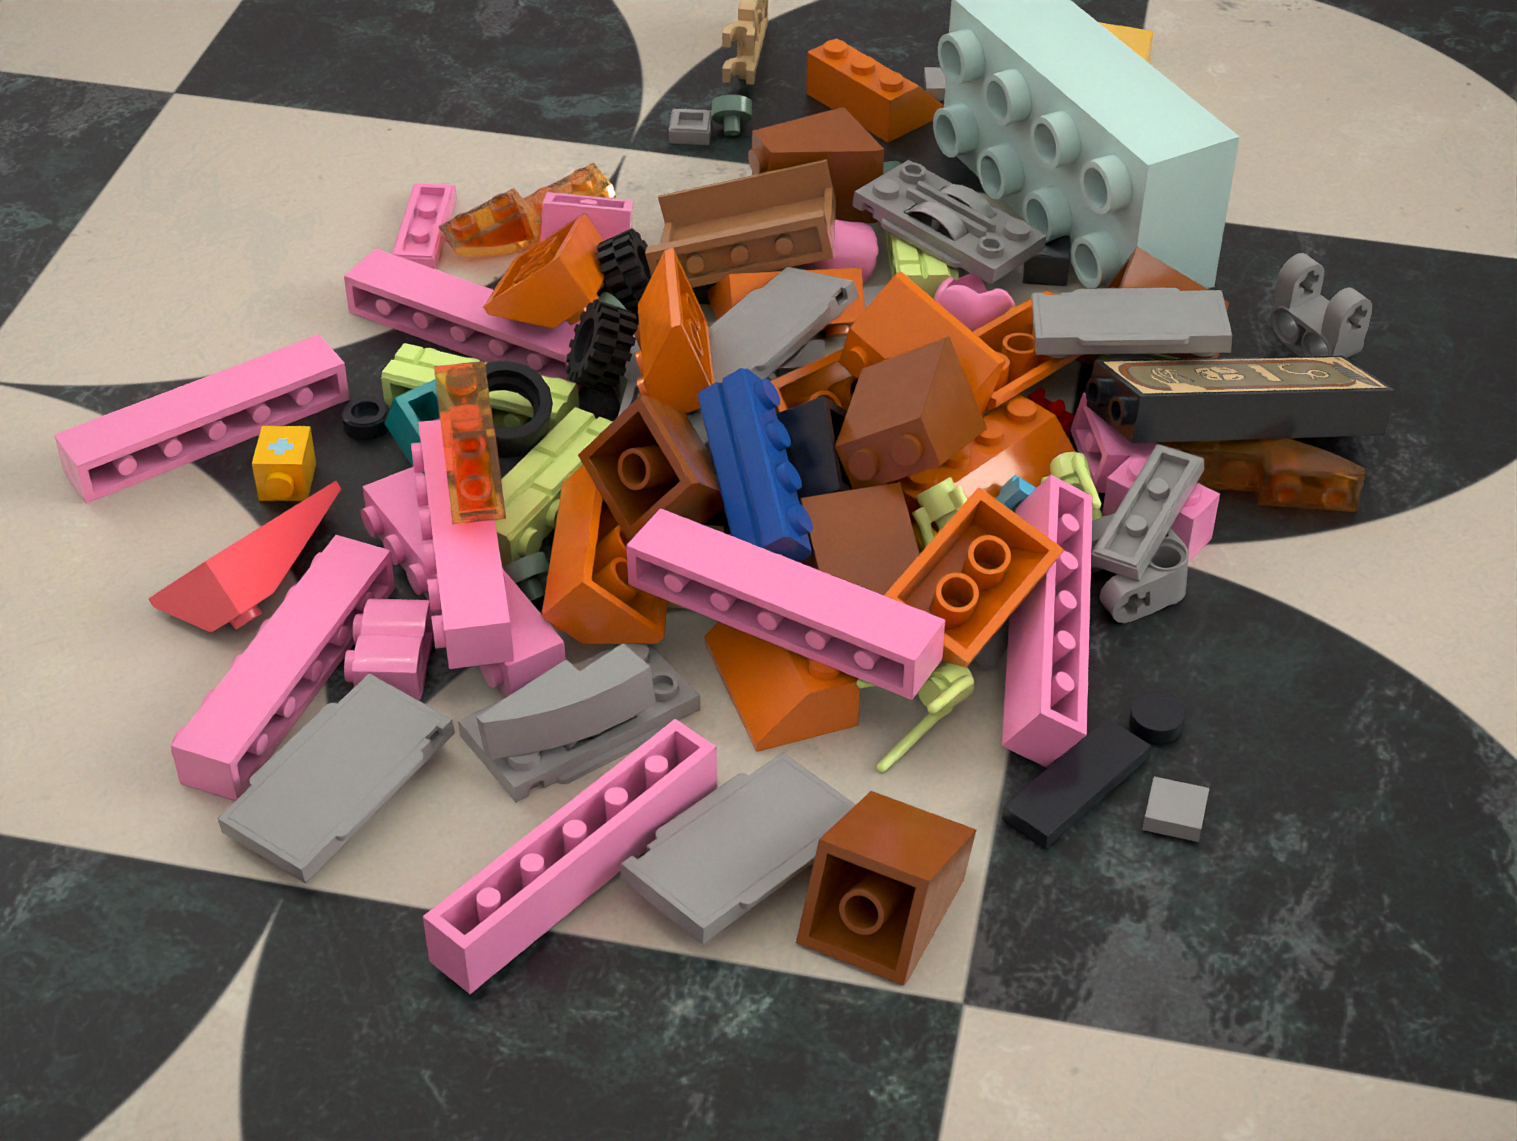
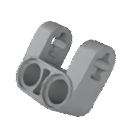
[1270,253,1372,358]
[1091,513,1189,623]

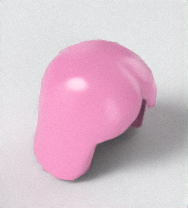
[802,219,879,284]
[934,273,1015,332]

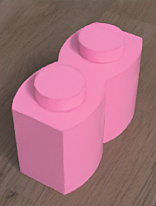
[344,599,434,700]

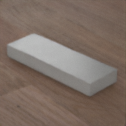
[1091,444,1204,581]

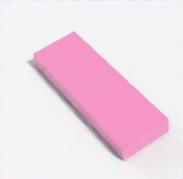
[392,183,457,269]

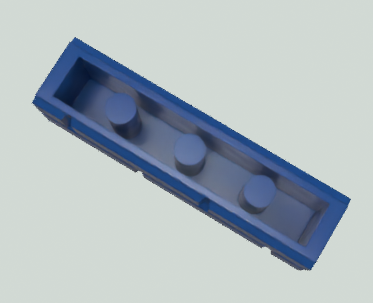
[698,368,813,562]

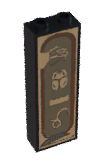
[1086,356,1396,443]

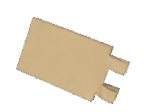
[722,0,769,85]

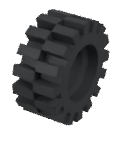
[597,228,652,315]
[566,299,637,393]

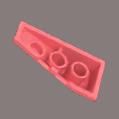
[148,481,342,633]

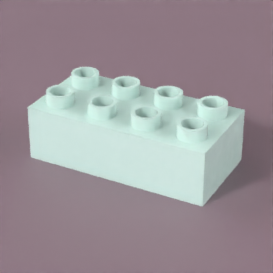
[933,0,1240,289]

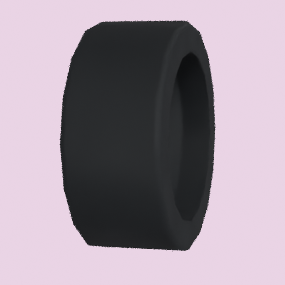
[457,360,553,458]

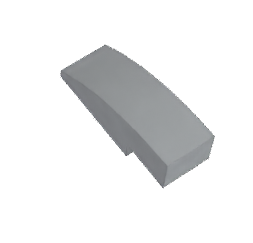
[476,643,656,759]

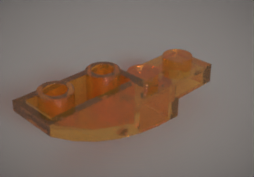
[438,163,616,257]
[434,361,506,525]
[1163,438,1366,512]

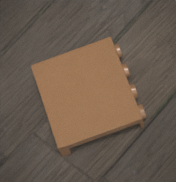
[645,159,836,288]

